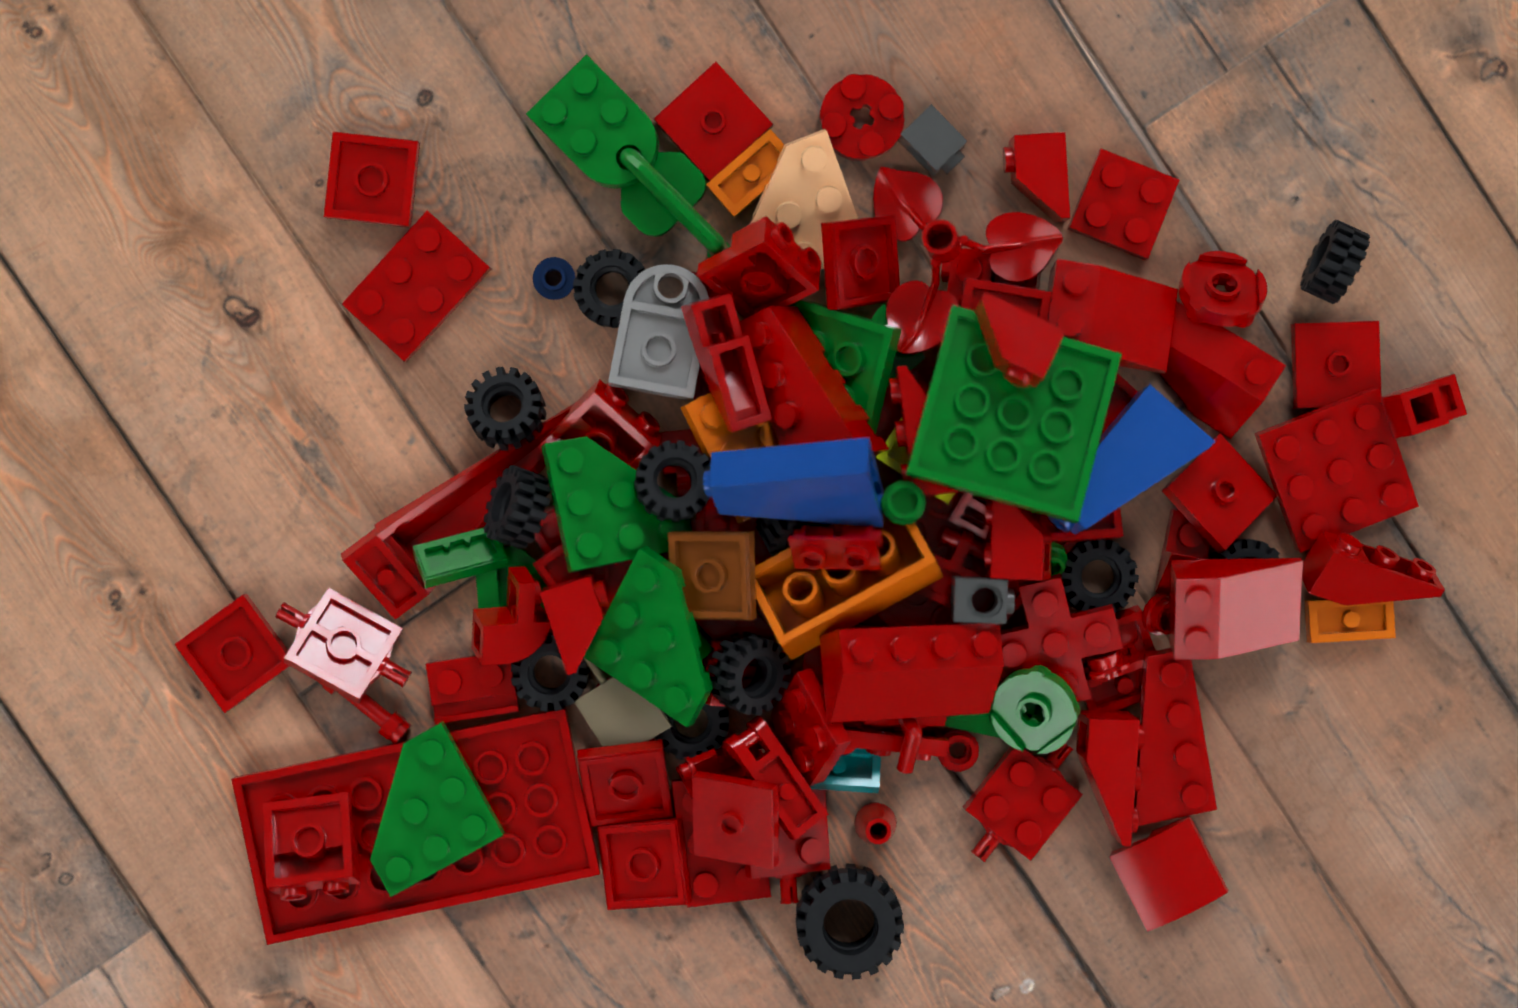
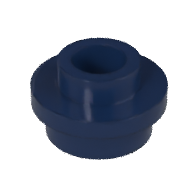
[533,257,576,300]

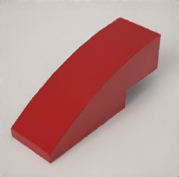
[681,293,772,432]

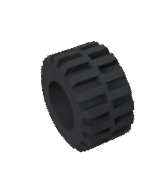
[795,864,904,980]

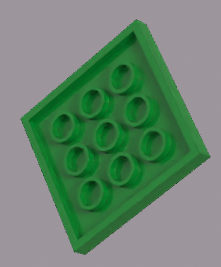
[905,305,1122,524]

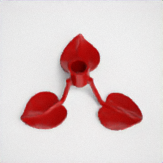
[873,167,1063,355]

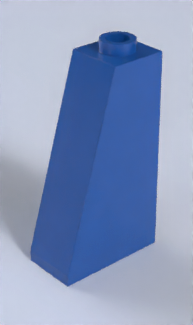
[1048,384,1215,534]
[703,437,884,527]

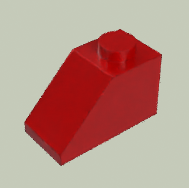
[1002,132,1070,223]
[975,292,1066,388]
[540,572,610,675]

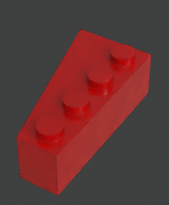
[739,306,889,456]

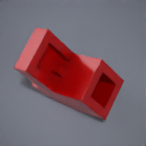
[1381,374,1467,438]
[471,566,550,666]

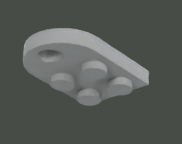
[608,264,709,401]

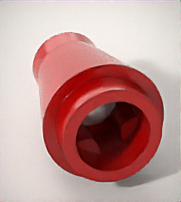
[854,802,897,845]

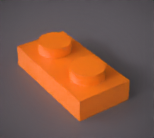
[706,129,784,218]
[1304,599,1396,643]

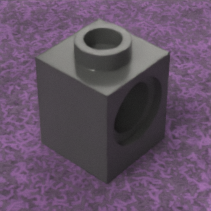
[898,104,967,177]
[950,576,1015,624]

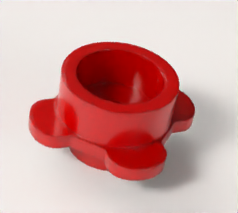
[1083,650,1130,681]

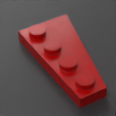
[1134,647,1217,826]

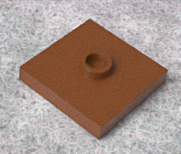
[668,531,757,620]

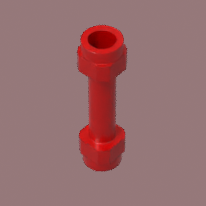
[317,681,412,744]

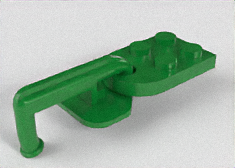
[526,54,730,258]

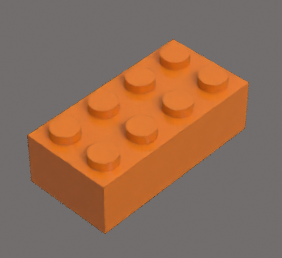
[755,513,943,660]

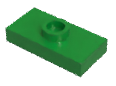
[413,527,508,588]

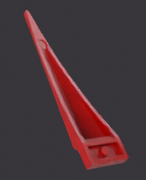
[341,383,624,620]

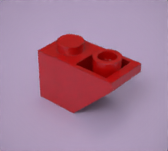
[984,499,1052,581]

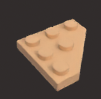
[750,129,858,269]

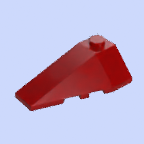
[1160,301,1287,439]

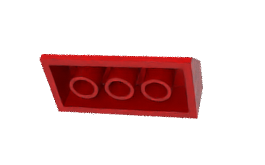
[820,623,1004,723]

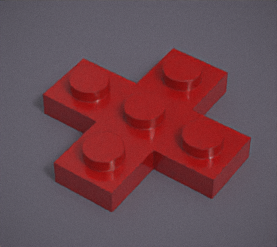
[1001,574,1123,702]

